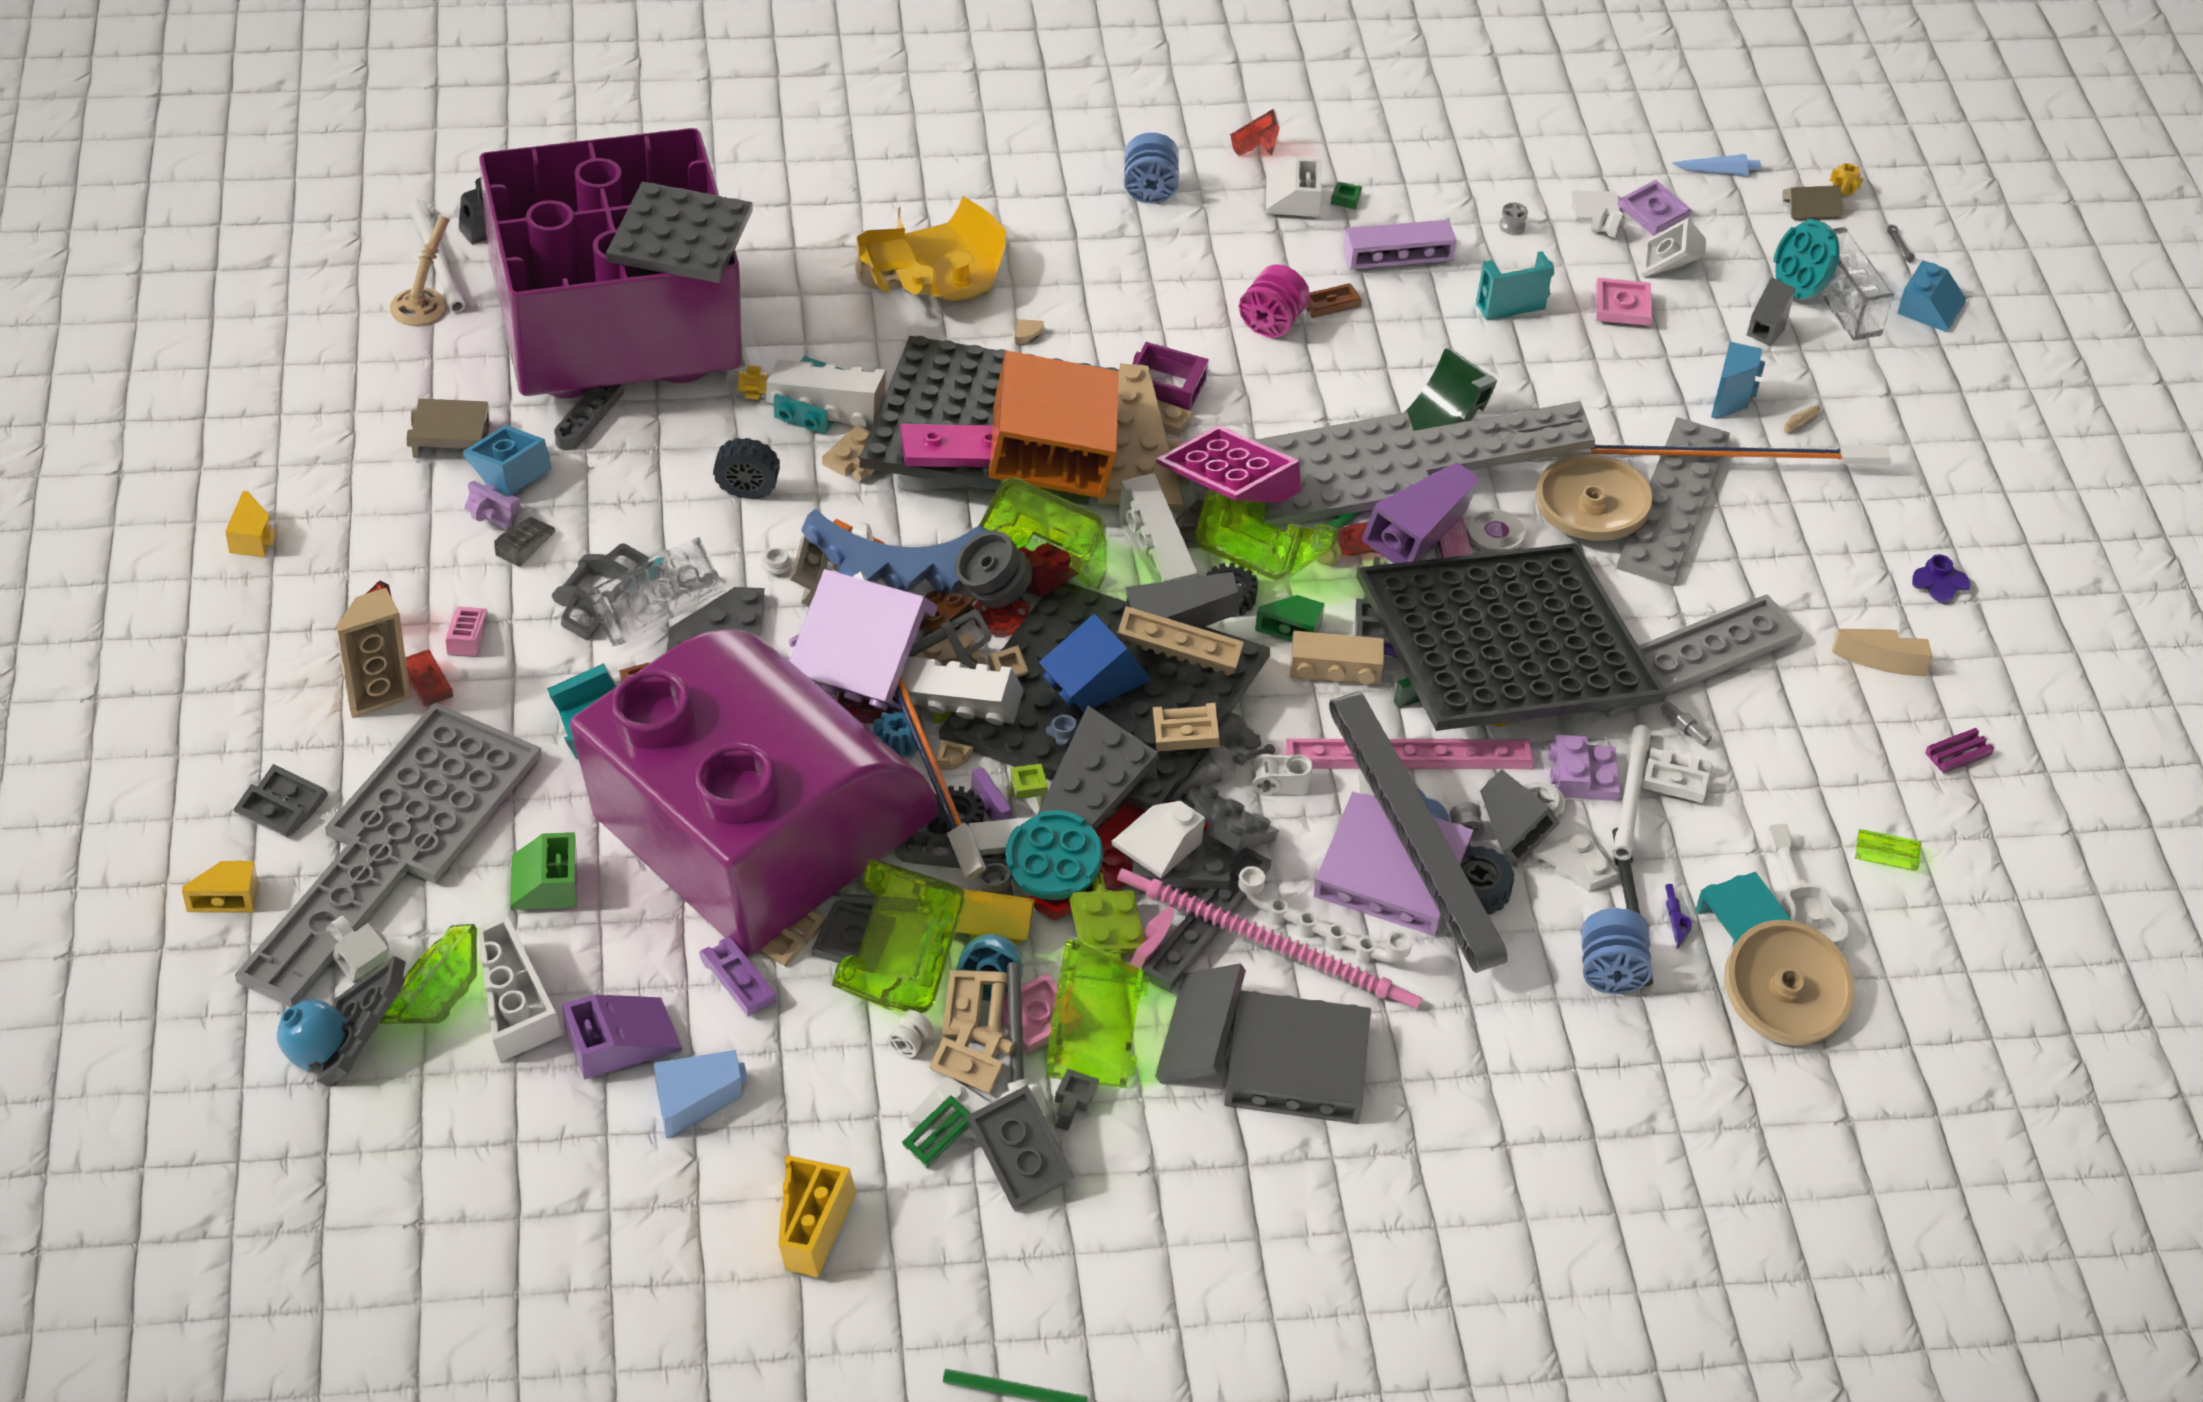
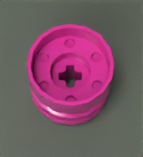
[1238,264,1310,338]

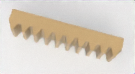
[1117,606,1244,676]

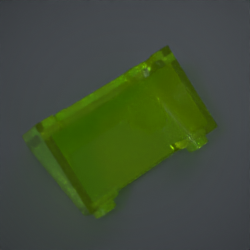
[979,477,1107,590]
[1195,489,1340,580]
[832,858,965,1013]
[1046,938,1149,1088]

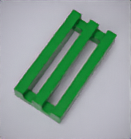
[902,1095,971,1169]

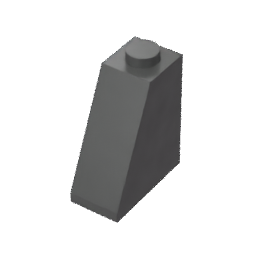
[1480,769,1560,867]

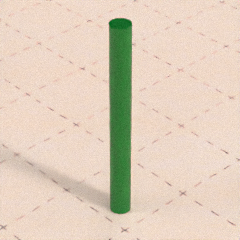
[942,1368,1088,1402]

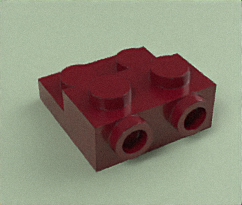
[1018,542,1086,598]

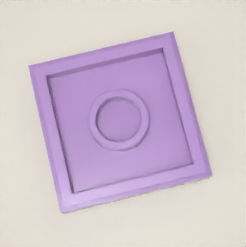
[1618,179,1692,236]

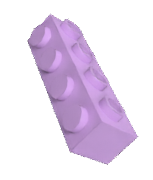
[1343,219,1457,269]

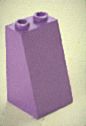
[1361,462,1480,563]

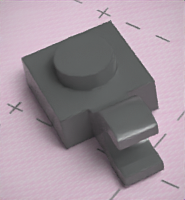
[1055,1069,1099,1131]

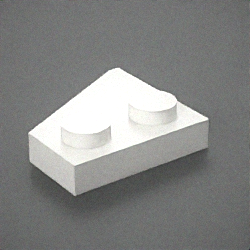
[1531,830,1618,892]
[907,1076,991,1139]

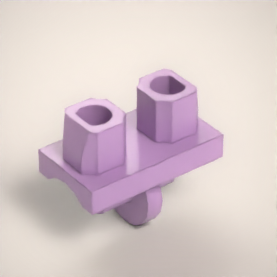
[464,480,521,530]

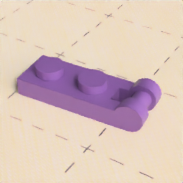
[699,936,776,1017]

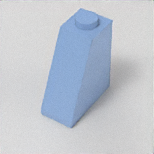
[654,1050,747,1138]

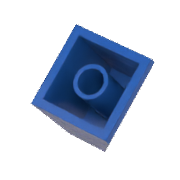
[1039,613,1151,713]

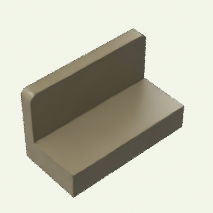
[1782,185,1842,219]
[790,535,829,605]

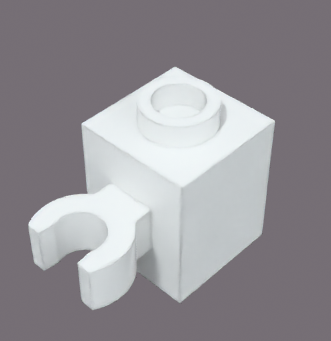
[330,915,389,983]

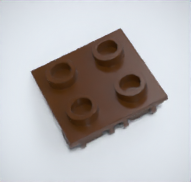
[919,590,977,634]

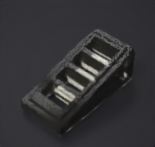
[494,516,555,567]

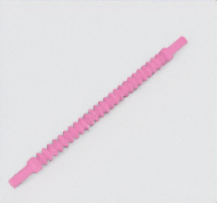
[1117,868,1422,1009]

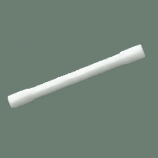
[409,199,466,313]
[1613,725,1651,860]

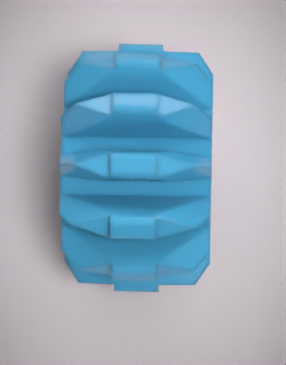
[873,708,924,758]

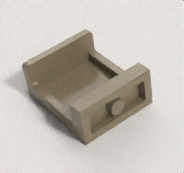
[406,398,490,458]

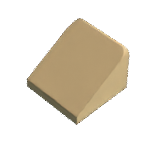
[988,645,1030,678]

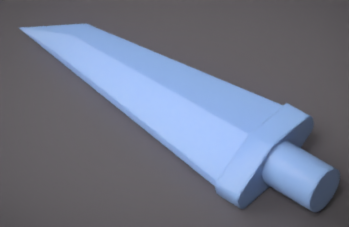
[1670,154,1761,176]

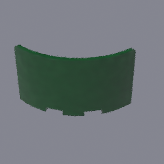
[1405,347,1498,431]

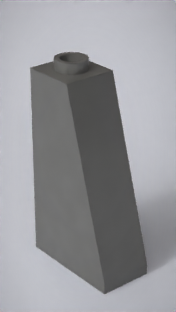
[1126,572,1244,650]

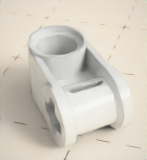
[1252,754,1313,796]

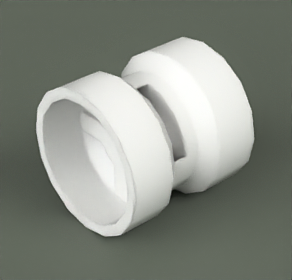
[1591,205,1625,238]
[887,1010,933,1058]

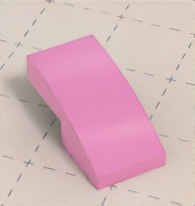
[1129,905,1175,975]

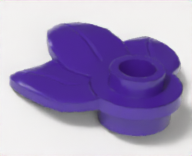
[1912,554,1970,603]

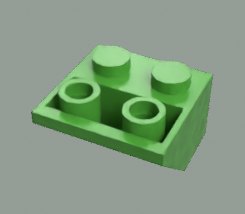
[510,832,577,910]

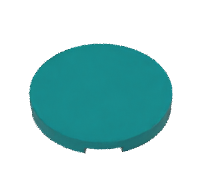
[1773,219,1840,300]
[1006,810,1103,900]

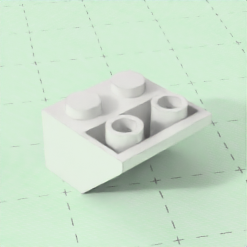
[1266,157,1322,217]

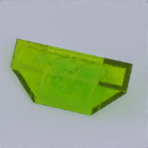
[379,924,477,1024]

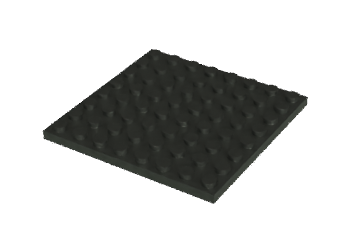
[859,336,1119,506]
[1356,543,1667,731]
[938,582,1270,811]

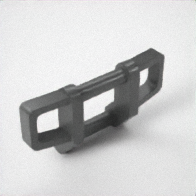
[551,543,649,640]
[908,609,992,669]

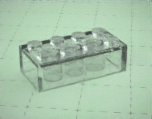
[1819,227,1894,341]
[586,536,726,646]

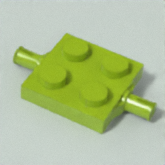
[1069,872,1145,976]

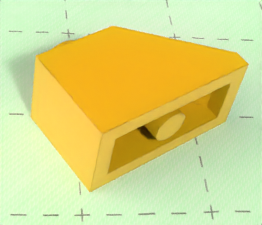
[225,491,276,557]
[182,860,258,912]

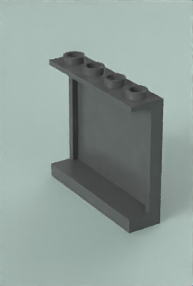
[1224,990,1371,1124]

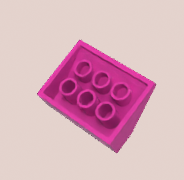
[1156,425,1301,503]

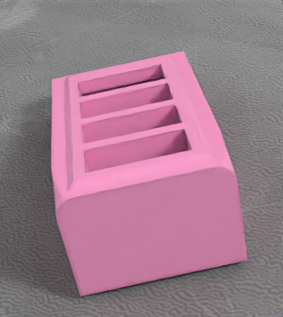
[445,606,488,656]

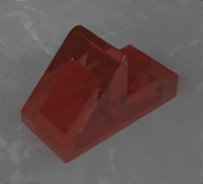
[1230,109,1280,157]

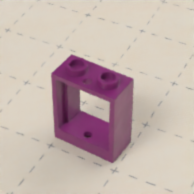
[1132,341,1209,411]

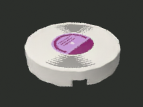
[1467,509,1525,553]

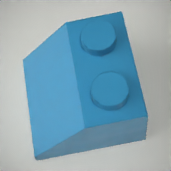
[1897,260,1966,332]
[1711,341,1765,419]
[463,425,552,496]

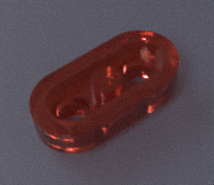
[1335,522,1377,556]

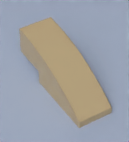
[1832,628,1933,676]

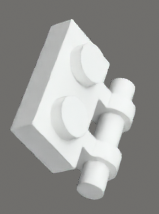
[1642,747,1712,803]

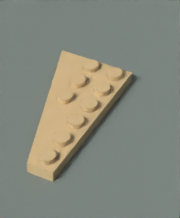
[1097,363,1184,512]

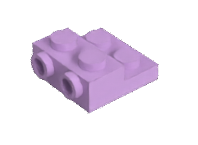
[1548,735,1620,801]

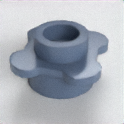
[1046,715,1077,746]

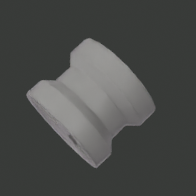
[1499,202,1528,235]
[1449,802,1485,841]

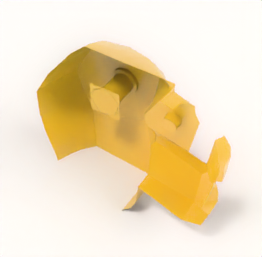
[856,196,1006,301]

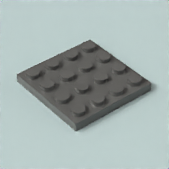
[606,182,753,283]

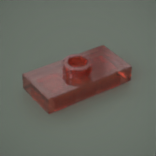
[406,649,453,707]

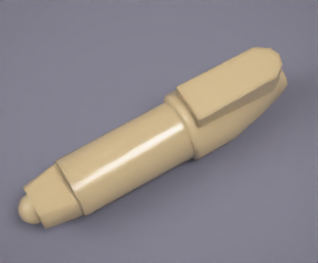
[1784,405,1821,433]

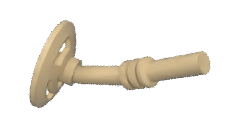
[390,215,450,326]

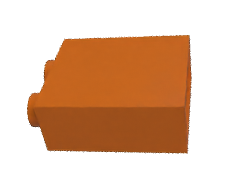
[988,350,1119,499]

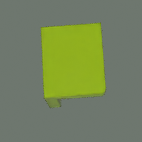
[1009,764,1048,809]

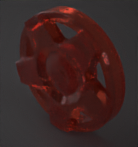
[974,596,1030,638]

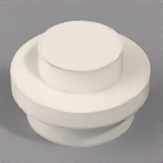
[761,547,791,574]

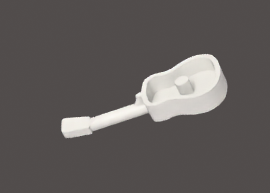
[1767,823,1849,950]

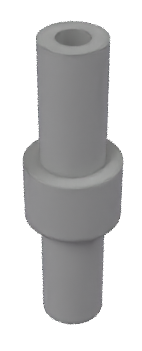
[1660,700,1712,746]

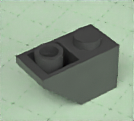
[1746,277,1796,346]

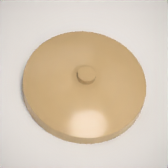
[1536,454,1652,541]
[1724,920,1854,1046]

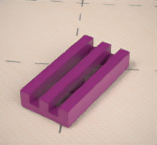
[1925,727,1994,774]

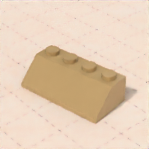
[336,588,411,718]

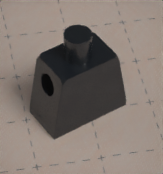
[458,177,487,245]

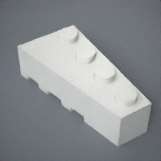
[766,359,886,431]
[1118,473,1200,583]
[894,657,1024,725]
[477,915,563,1063]

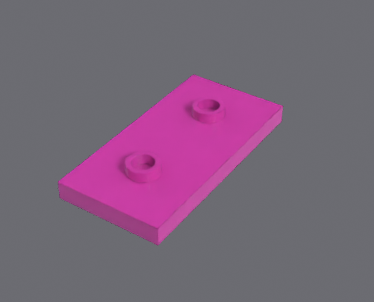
[900,424,993,467]

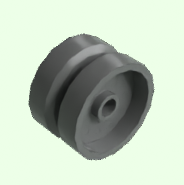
[955,530,1033,609]

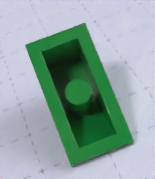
[1255,595,1325,642]

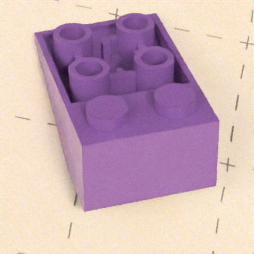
[562,994,682,1080]

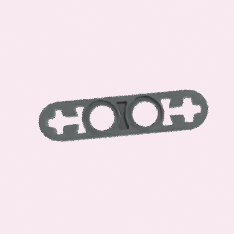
[554,384,625,450]
[895,832,1007,868]

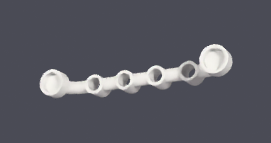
[1238,866,1413,964]

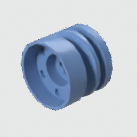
[1124,132,1179,204]
[1581,908,1652,994]

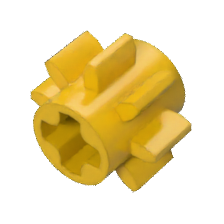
[1829,163,1864,196]
[738,365,769,400]

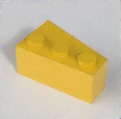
[926,885,1035,945]
[778,1155,857,1277]

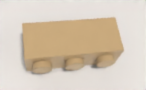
[1290,631,1384,685]

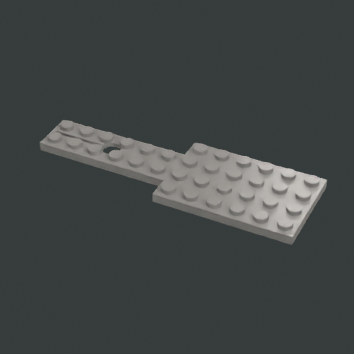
[1254,401,1595,529]
[235,702,542,1007]

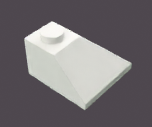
[1641,218,1706,278]
[1112,801,1205,878]

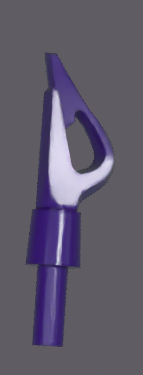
[1665,884,1692,949]

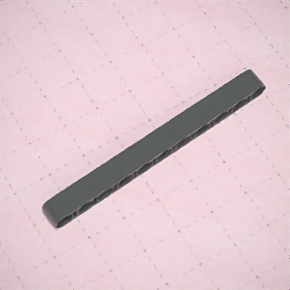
[1329,691,1508,973]

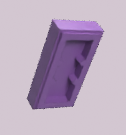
[971,767,1012,821]

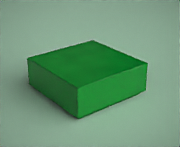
[1330,181,1362,210]

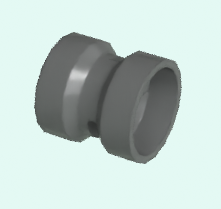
[978,863,1014,896]

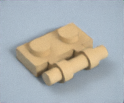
[822,425,875,481]
[929,1018,1015,1096]

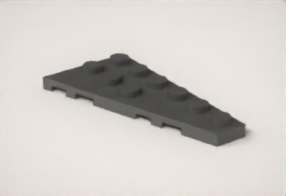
[1036,706,1160,831]

